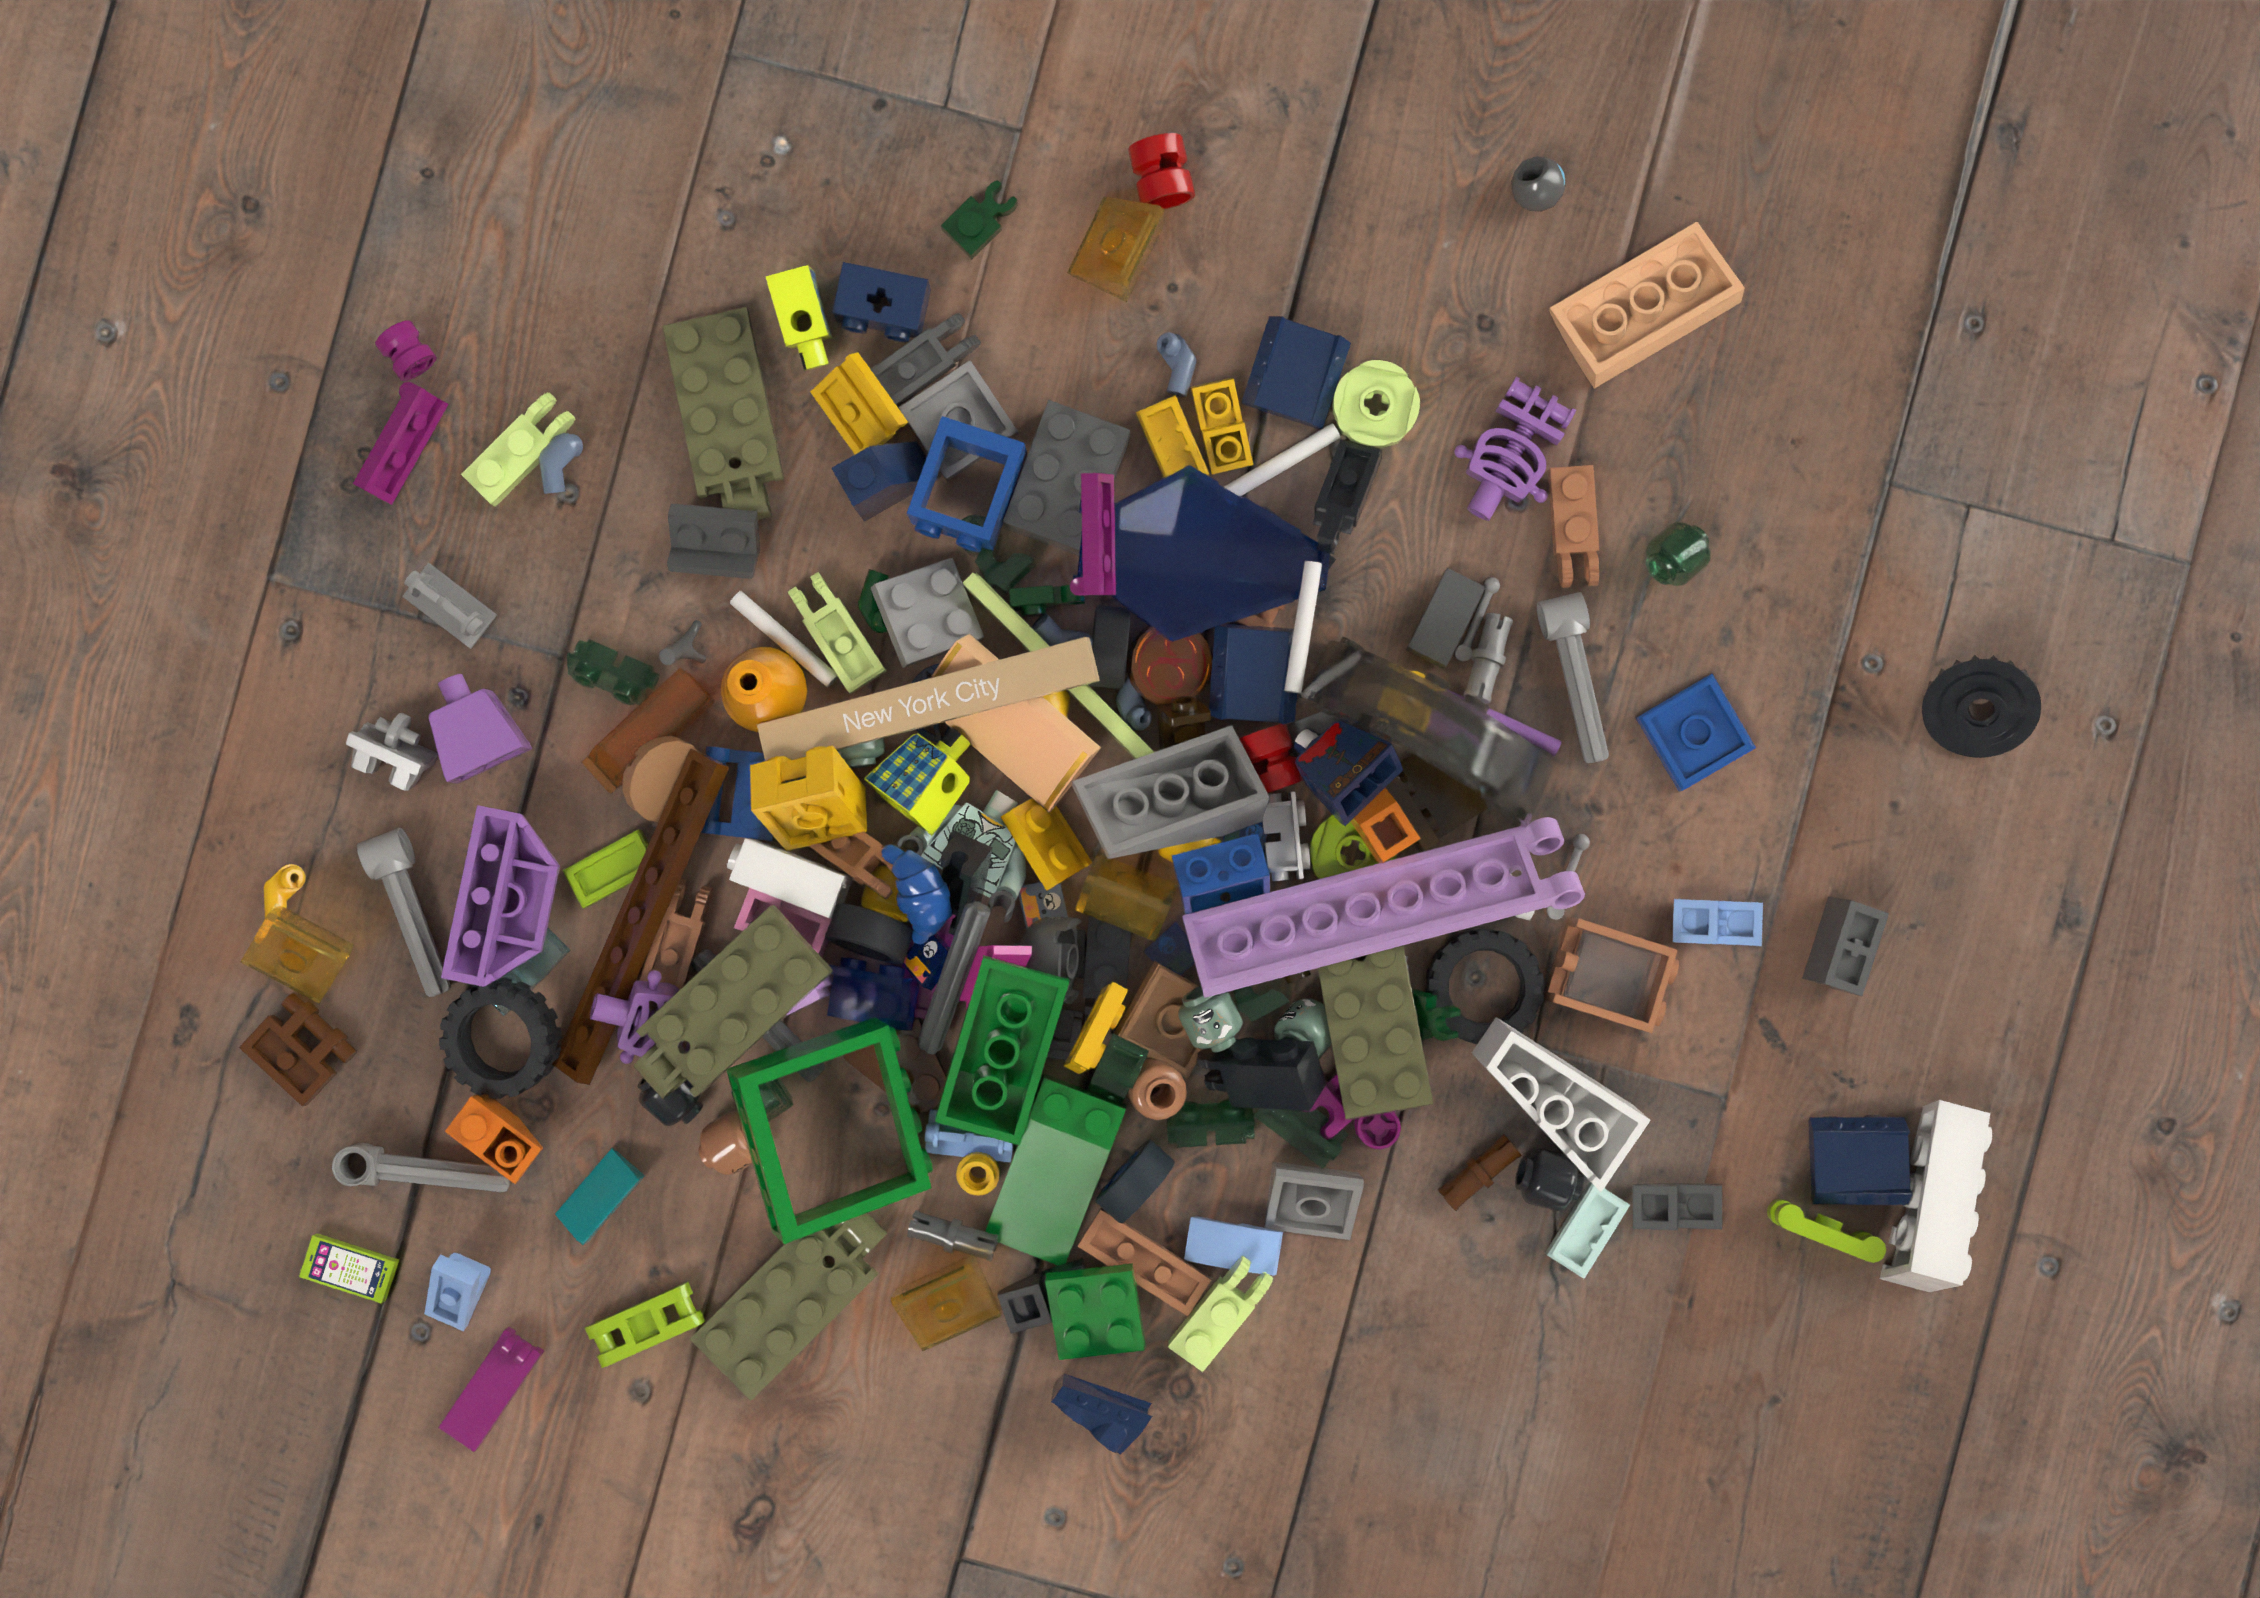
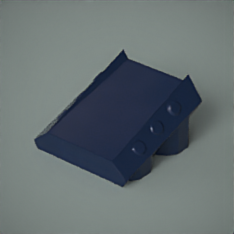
[1241,316,1351,429]
[1209,623,1297,724]
[1808,1115,1912,1205]
[1051,1374,1153,1455]

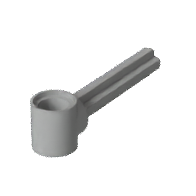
[1536,592,1609,763]
[357,828,451,997]
[332,1143,511,1193]

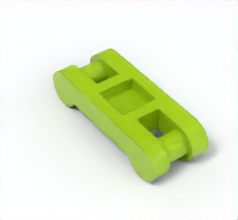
[1767,1199,1886,1263]
[585,1281,706,1368]

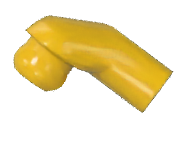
[264,864,306,923]

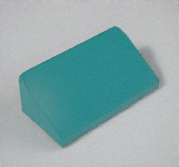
[555,1148,645,1245]

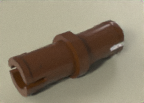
[1437,1134,1522,1211]

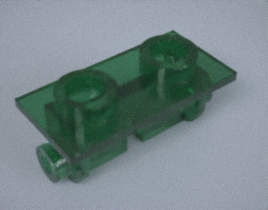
[566,639,660,708]
[1167,1099,1255,1148]
[1254,1108,1349,1169]

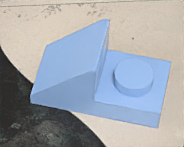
[424,1253,491,1331]

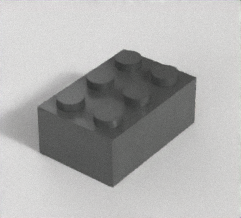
[1003,400,1130,557]

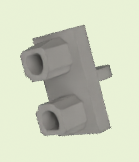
[346,713,438,791]

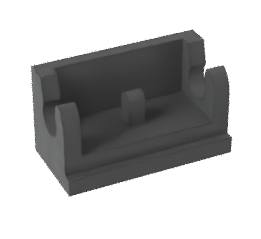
[1802,897,1889,996]

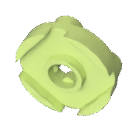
[1332,360,1420,449]

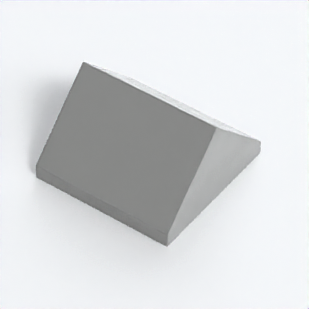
[1264,1161,1364,1240]

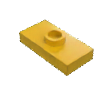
[1136,395,1210,493]

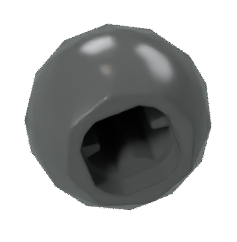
[1511,156,1566,212]

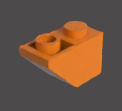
[1351,788,1421,863]
[445,1093,543,1184]

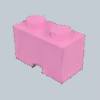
[734,888,832,958]

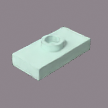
[1545,1182,1630,1278]

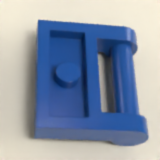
[701,746,775,841]

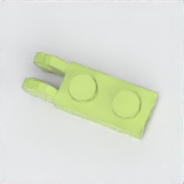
[461,392,576,506]
[788,572,887,694]
[1168,1256,1273,1372]

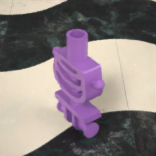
[1454,376,1576,521]
[590,970,690,1064]

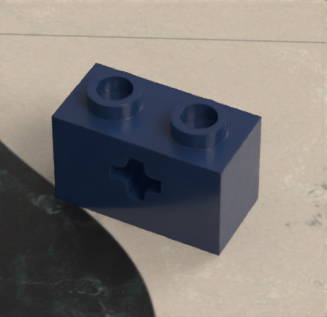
[832,262,931,342]

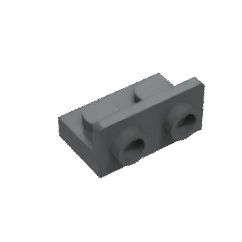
[667,504,760,579]

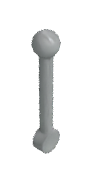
[1454,577,1500,662]
[1546,834,1590,920]

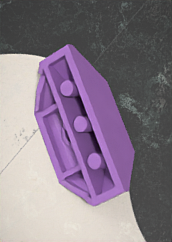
[441,805,560,987]

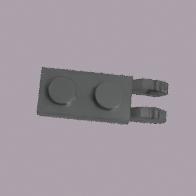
[871,313,981,407]

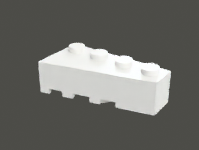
[1472,1017,1651,1192]
[1879,1100,1992,1292]

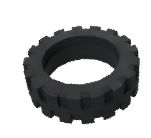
[1425,929,1544,1044]
[439,978,562,1099]

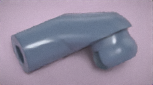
[1156,332,1197,397]
[539,433,583,494]
[1032,614,1093,646]
[1115,676,1152,730]

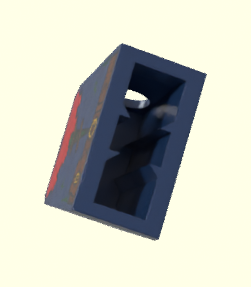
[1294,721,1403,826]

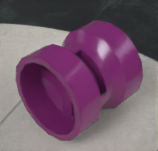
[375,320,437,381]
[1353,1112,1401,1150]

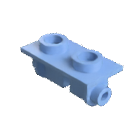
[925,1109,1013,1163]

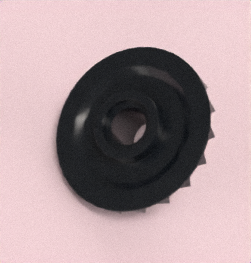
[1922,655,2041,758]

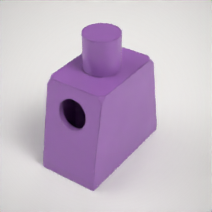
[429,674,532,784]

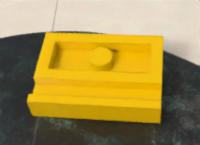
[810,352,908,454]
[1001,798,1092,891]
[1064,982,1128,1074]

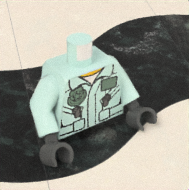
[896,790,1026,922]

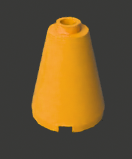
[721,647,808,732]

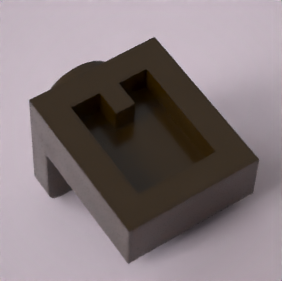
[1157,696,1211,750]

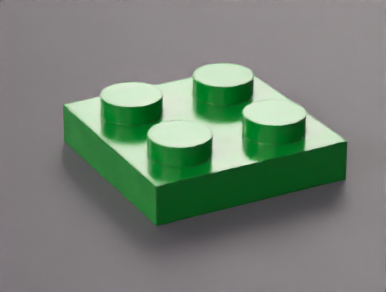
[1045,1263,1146,1360]

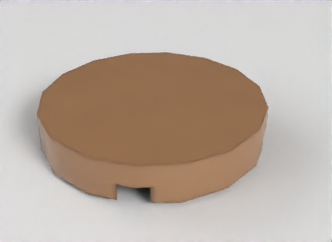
[622,736,697,822]

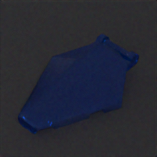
[1073,465,1330,642]

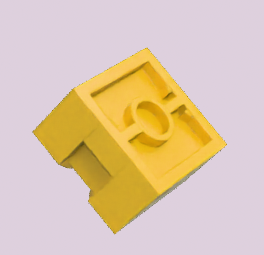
[750,745,867,851]

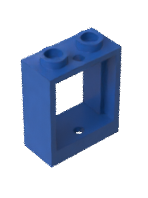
[906,416,1028,552]
[1172,833,1270,915]

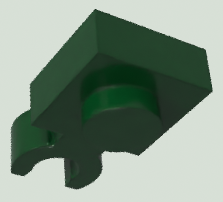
[941,180,1018,260]
[1009,584,1085,617]
[1411,988,1461,1041]

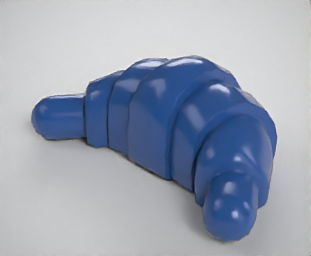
[881,844,953,945]

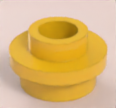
[956,1152,1000,1196]

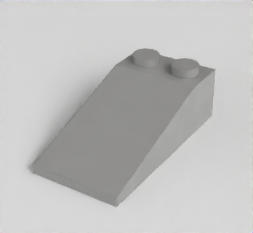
[1072,725,1270,859]

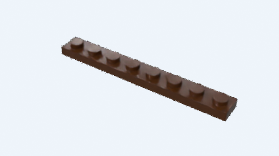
[552,749,729,1085]

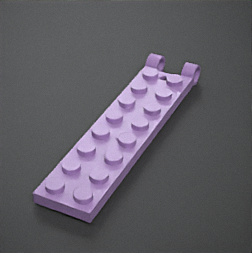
[1182,817,1585,998]

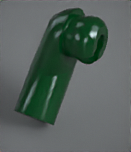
[858,569,889,633]

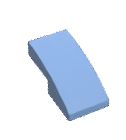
[1673,899,1763,946]
[1184,1216,1283,1276]

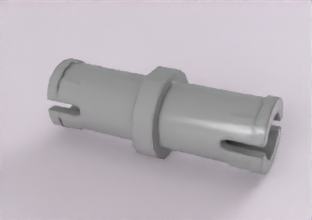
[1463,613,1513,704]

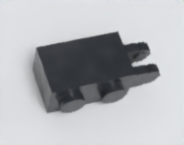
[1197,1037,1326,1111]

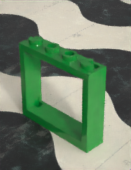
[726,1017,933,1244]

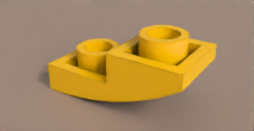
[1191,377,1253,475]

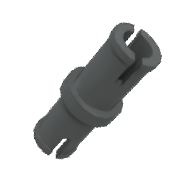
[907,1210,999,1262]

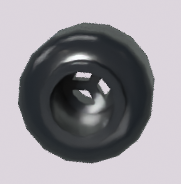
[637,1078,703,1126]
[1515,1148,1584,1211]

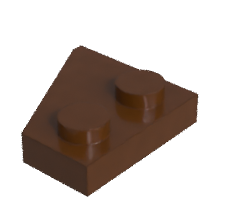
[843,1018,947,1115]

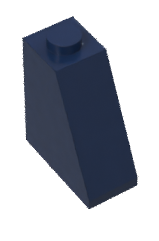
[831,441,939,522]

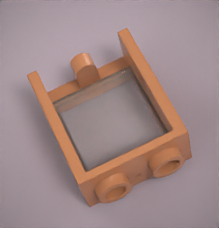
[1544,917,1679,1033]

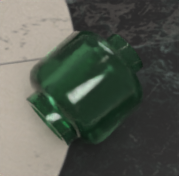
[1646,522,1711,586]

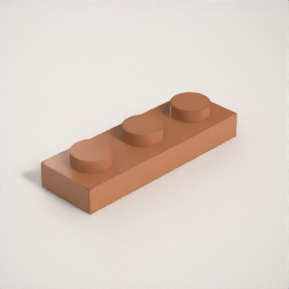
[1078,1207,1211,1317]

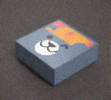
[1019,882,1068,929]

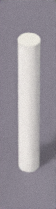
[1221,423,1340,503]
[1284,561,1322,693]
[730,591,838,688]

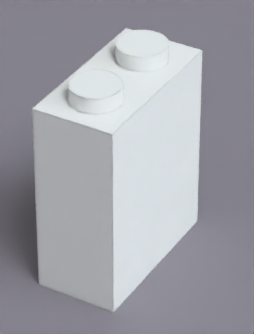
[727,838,853,918]

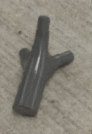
[659,620,706,665]

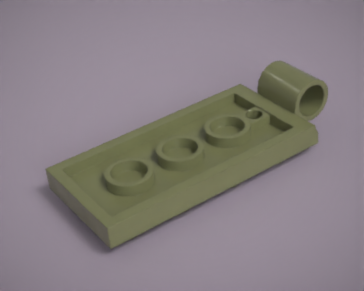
[662,307,784,520]
[634,905,833,1099]
[1318,945,1433,1120]
[690,1213,887,1401]

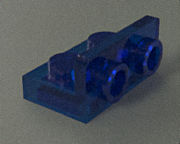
[827,957,920,1031]

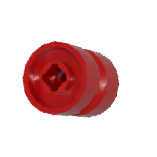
[1128,133,1196,211]
[1239,724,1304,793]

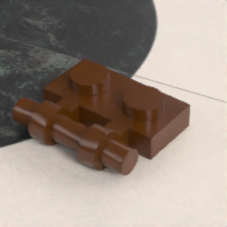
[239,992,357,1107]

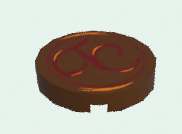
[1126,621,1212,705]

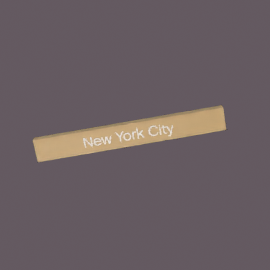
[757,637,1100,761]

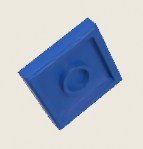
[1636,674,1756,792]

